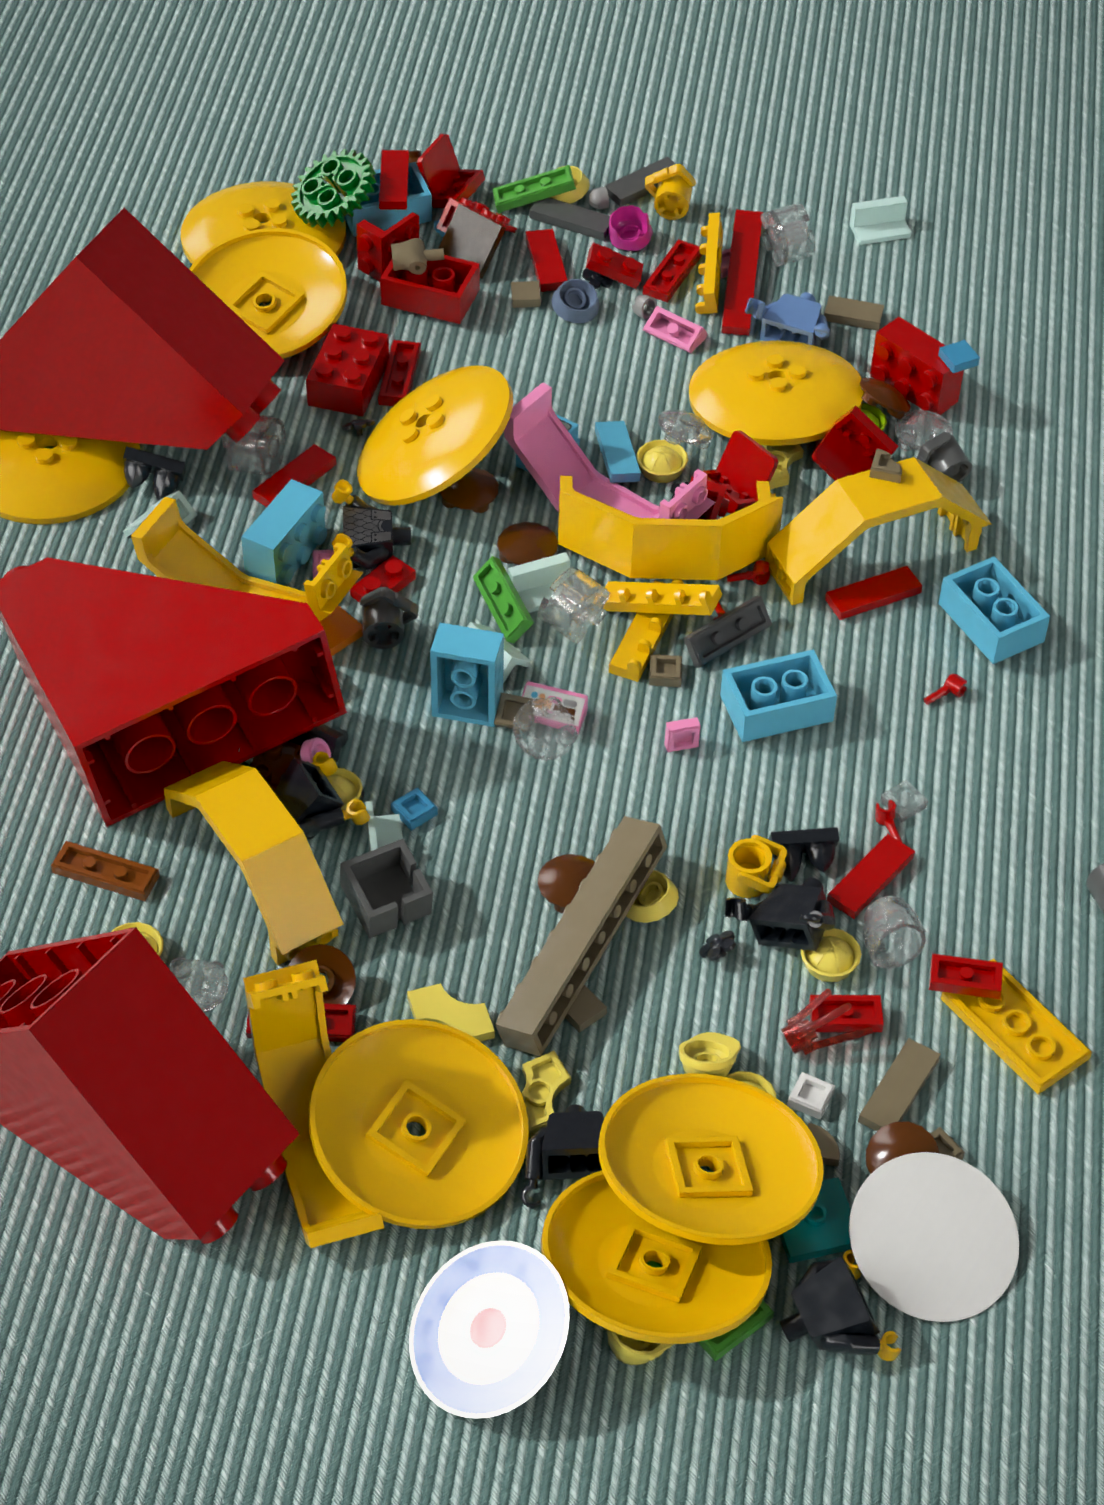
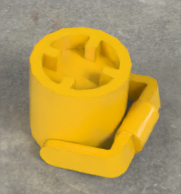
[645,164,696,220]
[725,835,787,898]

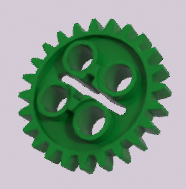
[291,149,376,228]

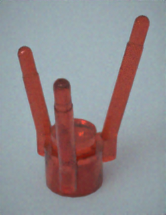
[781,989,873,1055]

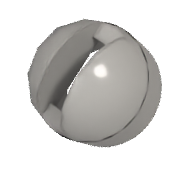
[589,186,609,209]
[632,295,657,319]

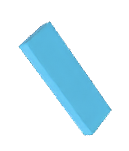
[595,421,641,483]

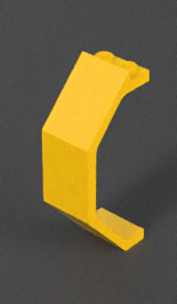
[765,457,992,606]
[558,475,783,580]
[131,497,364,622]
[164,761,344,966]
[243,959,384,1248]

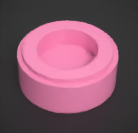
[300,738,331,764]

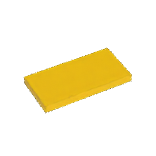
[941,958,1092,1095]

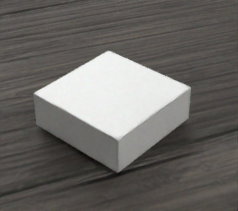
[787,1072,835,1120]

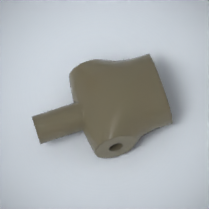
[391,238,444,275]

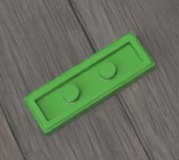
[492,165,576,213]
[473,556,534,644]

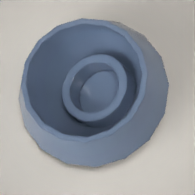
[551,279,600,323]

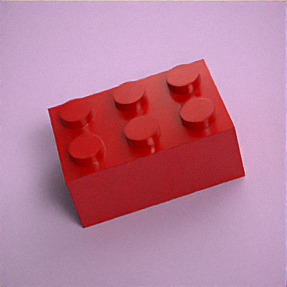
[380,255,480,324]
[870,316,964,418]
[306,323,389,417]

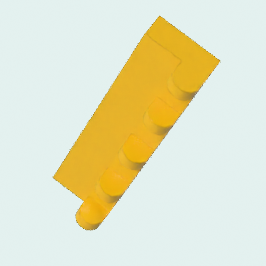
[695,212,724,314]
[609,579,684,682]
[594,581,723,616]

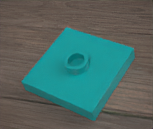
[780,1177,852,1263]

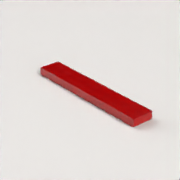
[721,209,763,336]

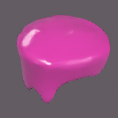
[609,205,653,251]

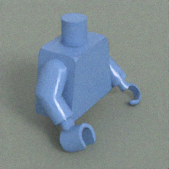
[745,292,830,345]

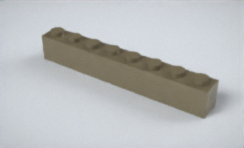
[495,816,667,1056]

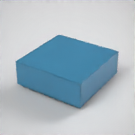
[938,340,980,373]
[391,787,438,831]

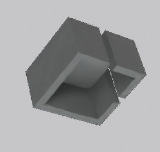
[340,839,433,939]

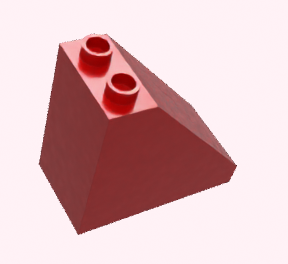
[0,208,285,450]
[0,557,347,827]
[0,927,300,1244]

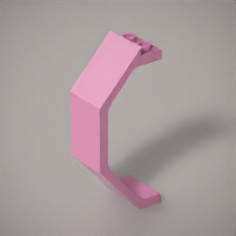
[504,382,716,519]

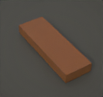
[51,841,160,901]

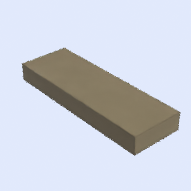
[858,1038,941,1131]

